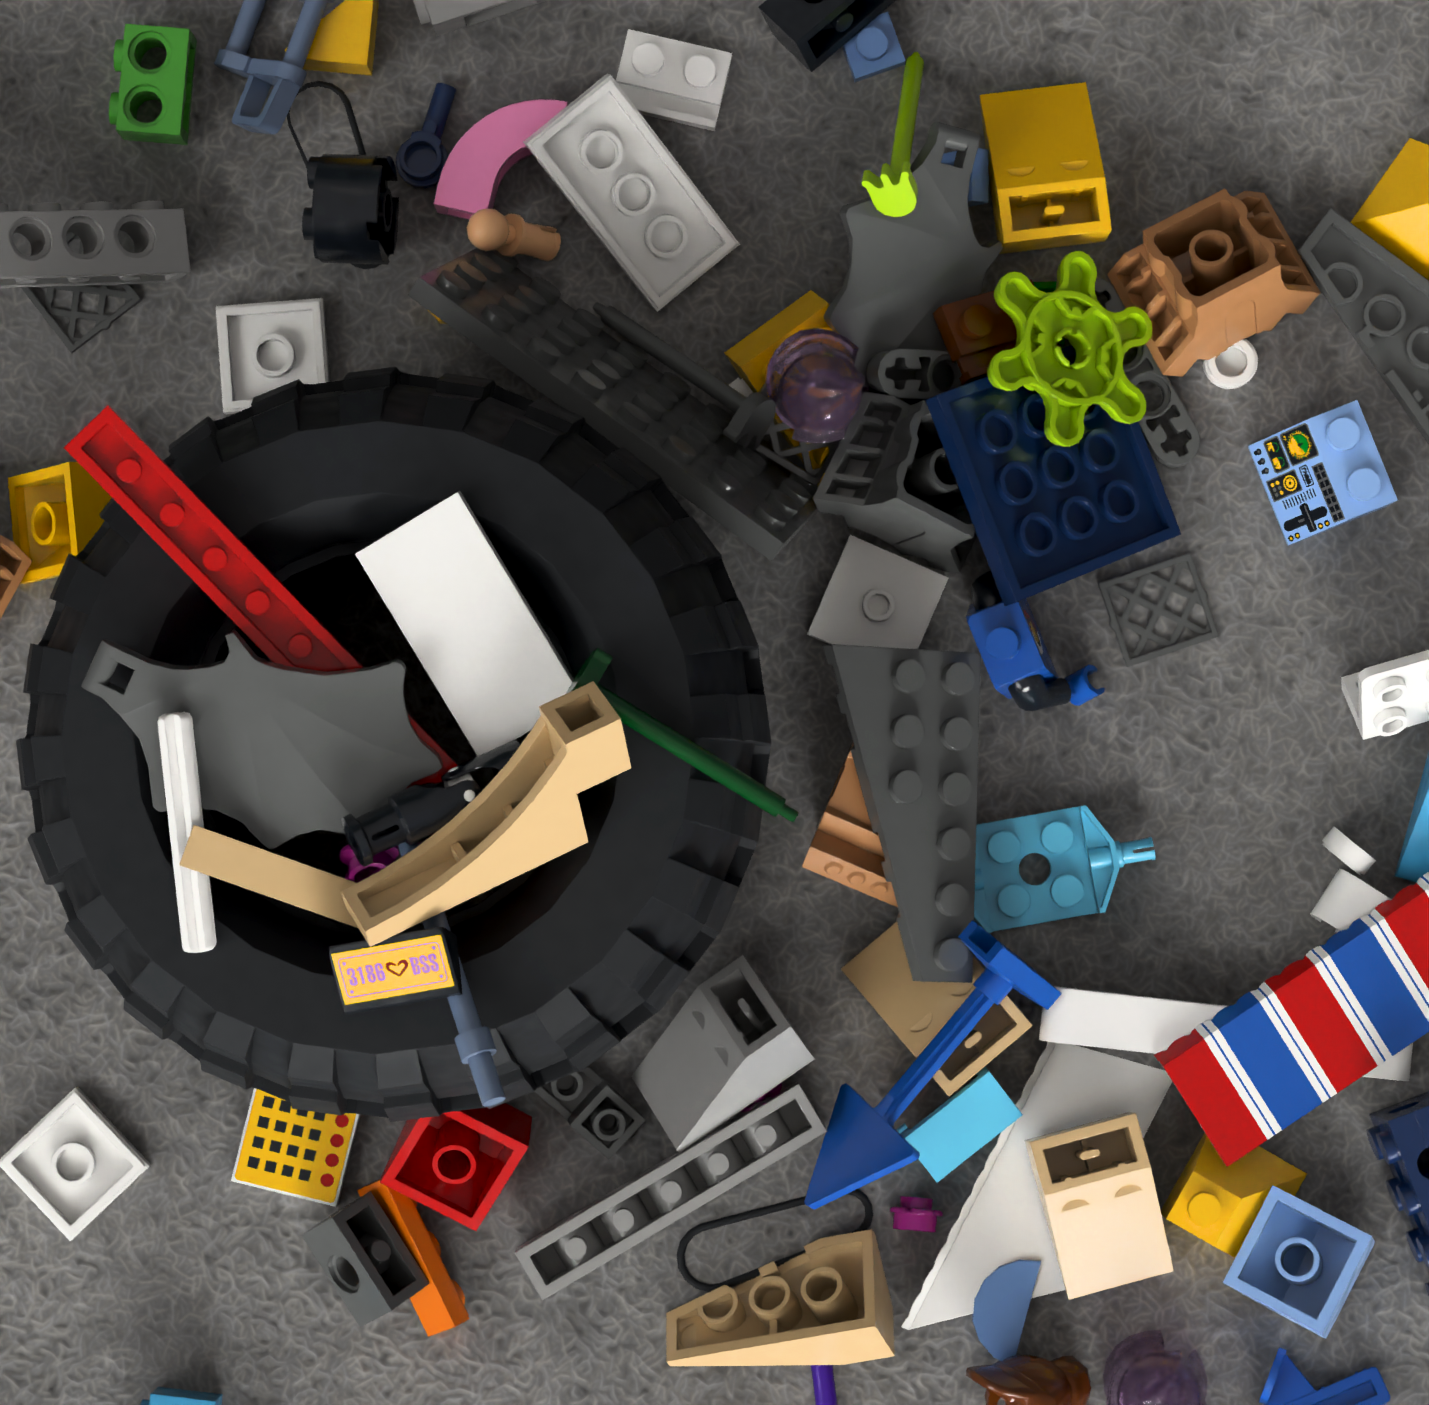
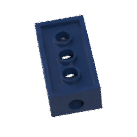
[1366,1091,1429,1296]

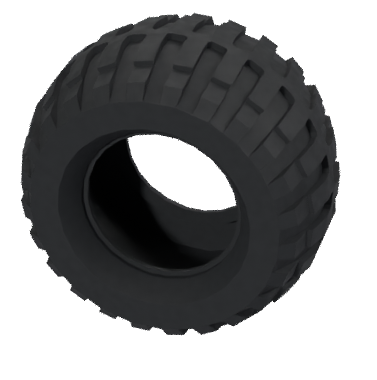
[16,367,771,1122]

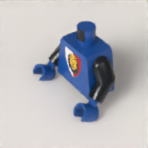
[966,570,1105,711]

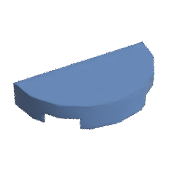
[972,1260,1041,1361]

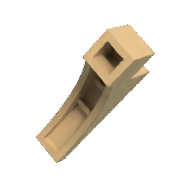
[341,681,632,947]

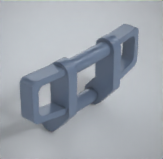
[214,0,334,135]

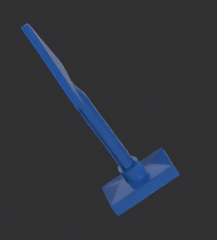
[804,920,1062,1209]

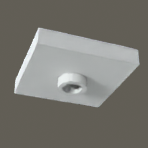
[807,535,949,649]

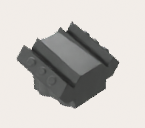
[813,392,977,573]

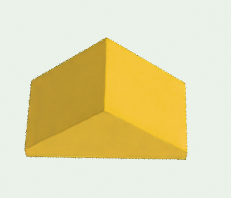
[285,0,379,76]

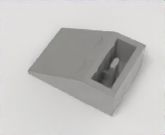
[631,955,815,1154]

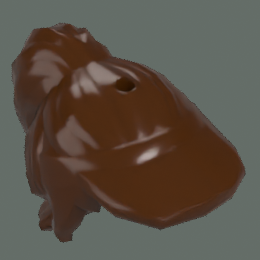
[966,1355,1091,1405]

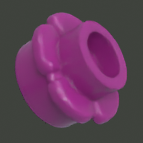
[890,1196,943,1232]

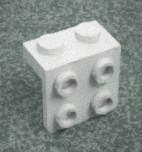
[1341,650,1429,740]

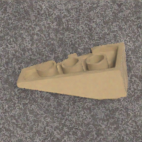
[666,1229,895,1366]

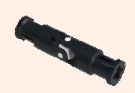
[341,740,521,867]

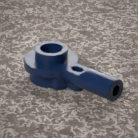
[396,83,457,189]

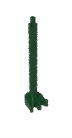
[566,647,799,822]

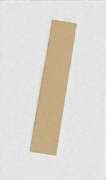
[179,825,358,928]

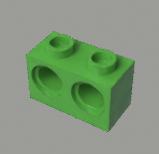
[109,24,197,145]

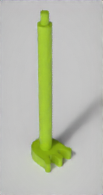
[862,52,924,217]

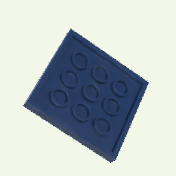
[925,345,1181,606]

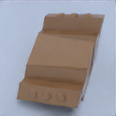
[1107,188,1321,377]
[802,740,898,907]

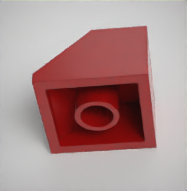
[380,1103,532,1231]

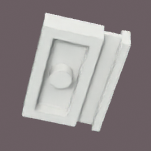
[616,29,732,131]

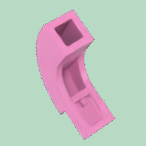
[434,99,568,220]

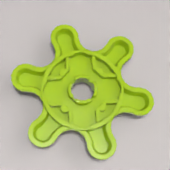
[987,251,1153,447]

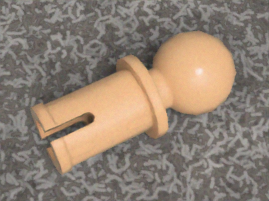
[466,208,561,261]

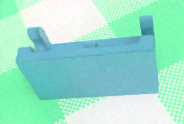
[896,1067,1023,1182]

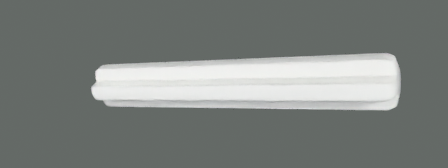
[157,712,217,953]

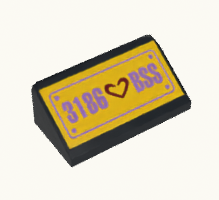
[329,927,462,1014]

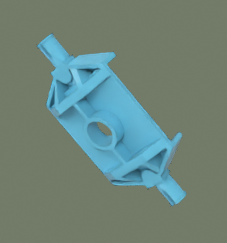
[974,805,1155,933]

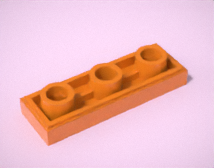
[357,1179,469,1337]

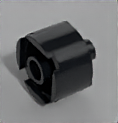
[302,154,399,265]

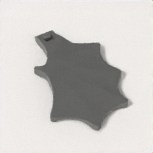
[823,121,1003,413]
[81,630,443,849]

